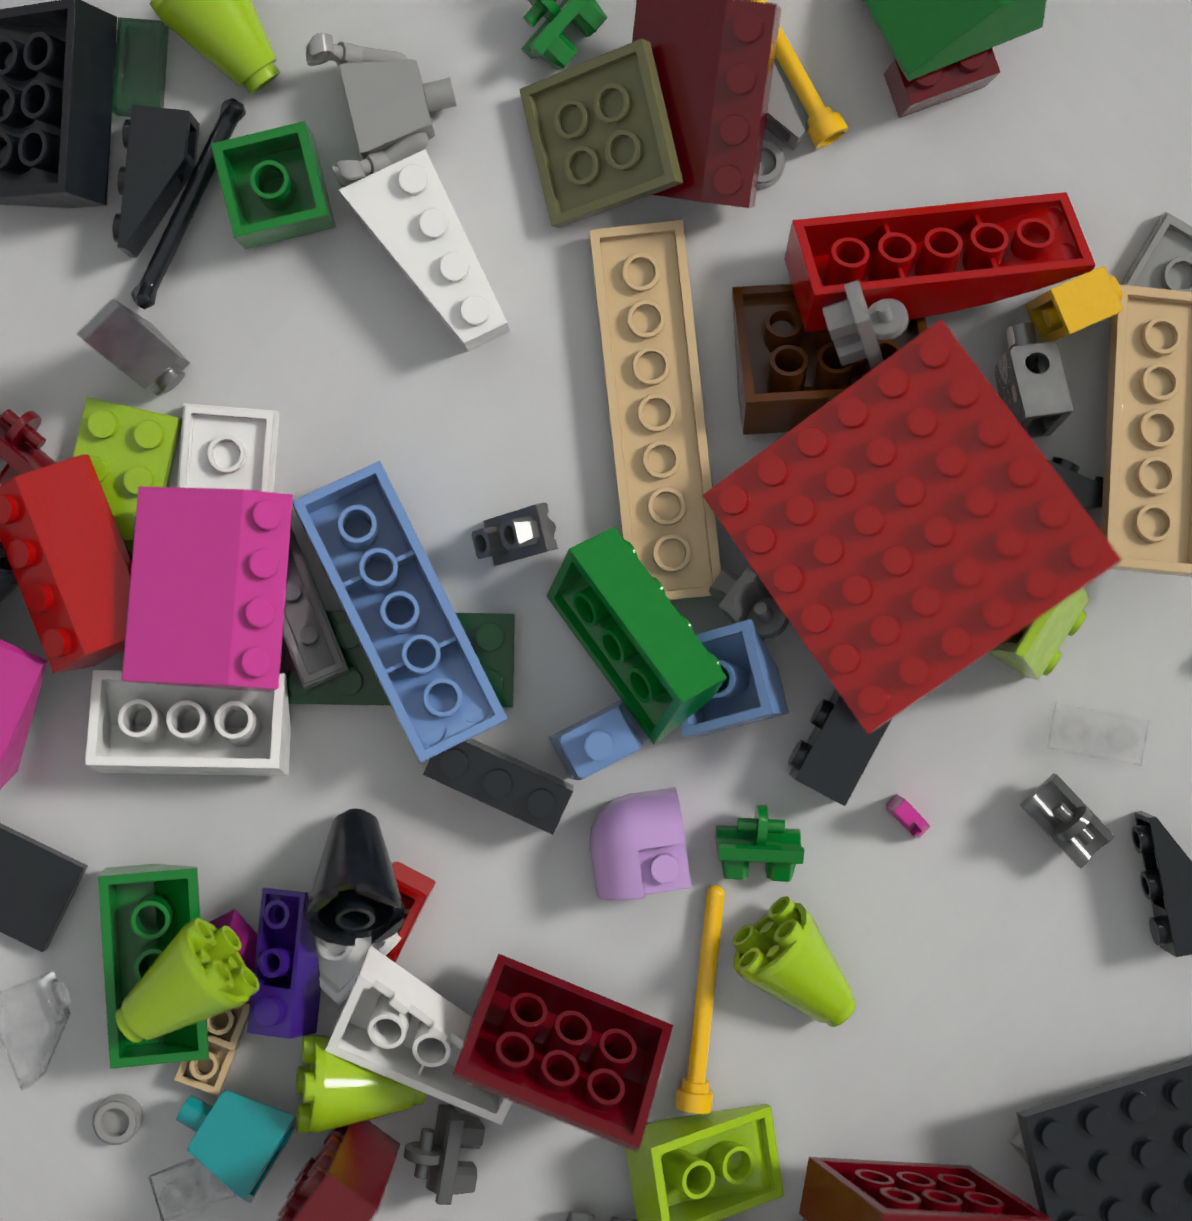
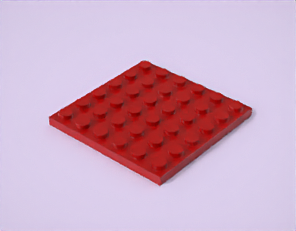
[702,319,1122,734]

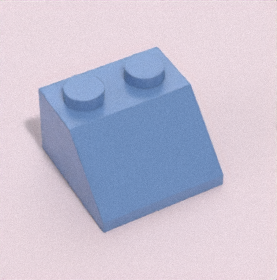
[680,619,789,737]

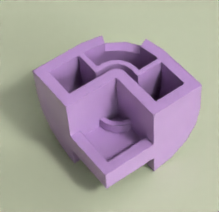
[590,787,692,900]

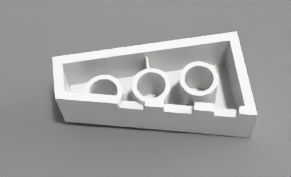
[339,149,510,351]
[325,946,513,1125]

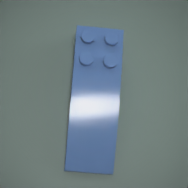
[292,461,508,763]

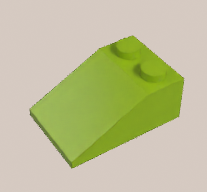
[988,588,1090,680]
[625,1104,784,1221]

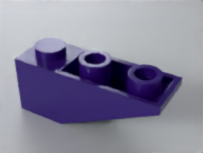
[247,888,321,1039]

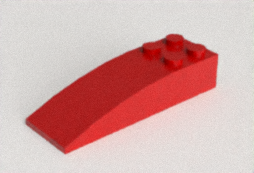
[784,192,1095,332]

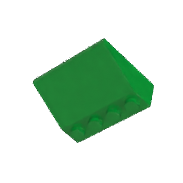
[862,0,1047,81]

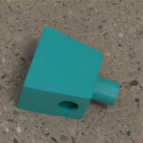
[176,1090,296,1204]

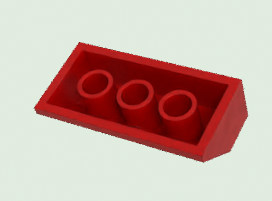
[0,455,132,674]

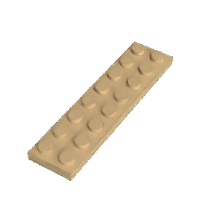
[589,219,721,600]

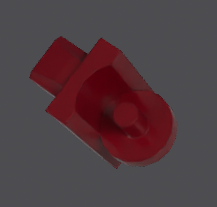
[0,409,56,485]

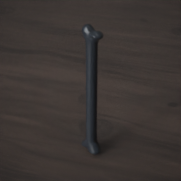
[131,98,246,309]

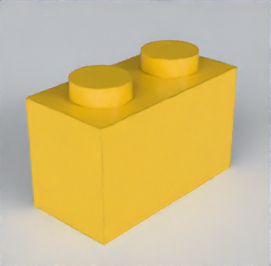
[1025,266,1123,343]

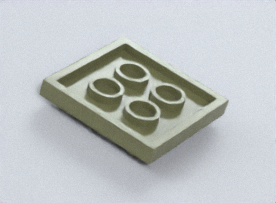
[519,38,683,228]

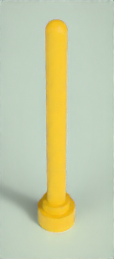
[745,0,849,149]
[675,885,725,1114]

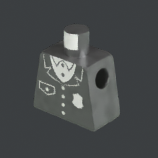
[995,322,1074,438]

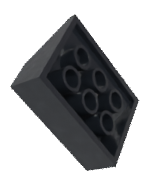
[0,0,117,208]

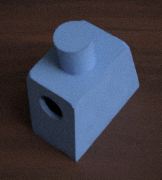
[548,700,648,780]

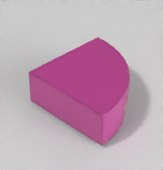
[885,794,930,838]

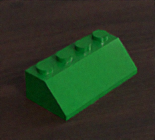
[547,526,727,745]
[98,864,209,1069]

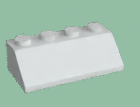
[85,670,291,776]

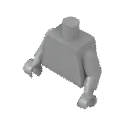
[306,32,457,187]

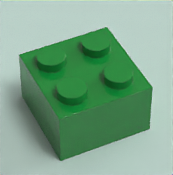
[211,121,336,250]

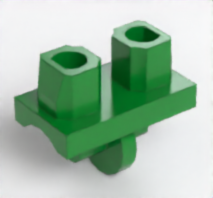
[521,0,607,70]
[715,805,804,882]

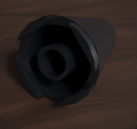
[306,808,404,946]

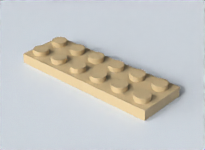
[1101,284,1192,577]

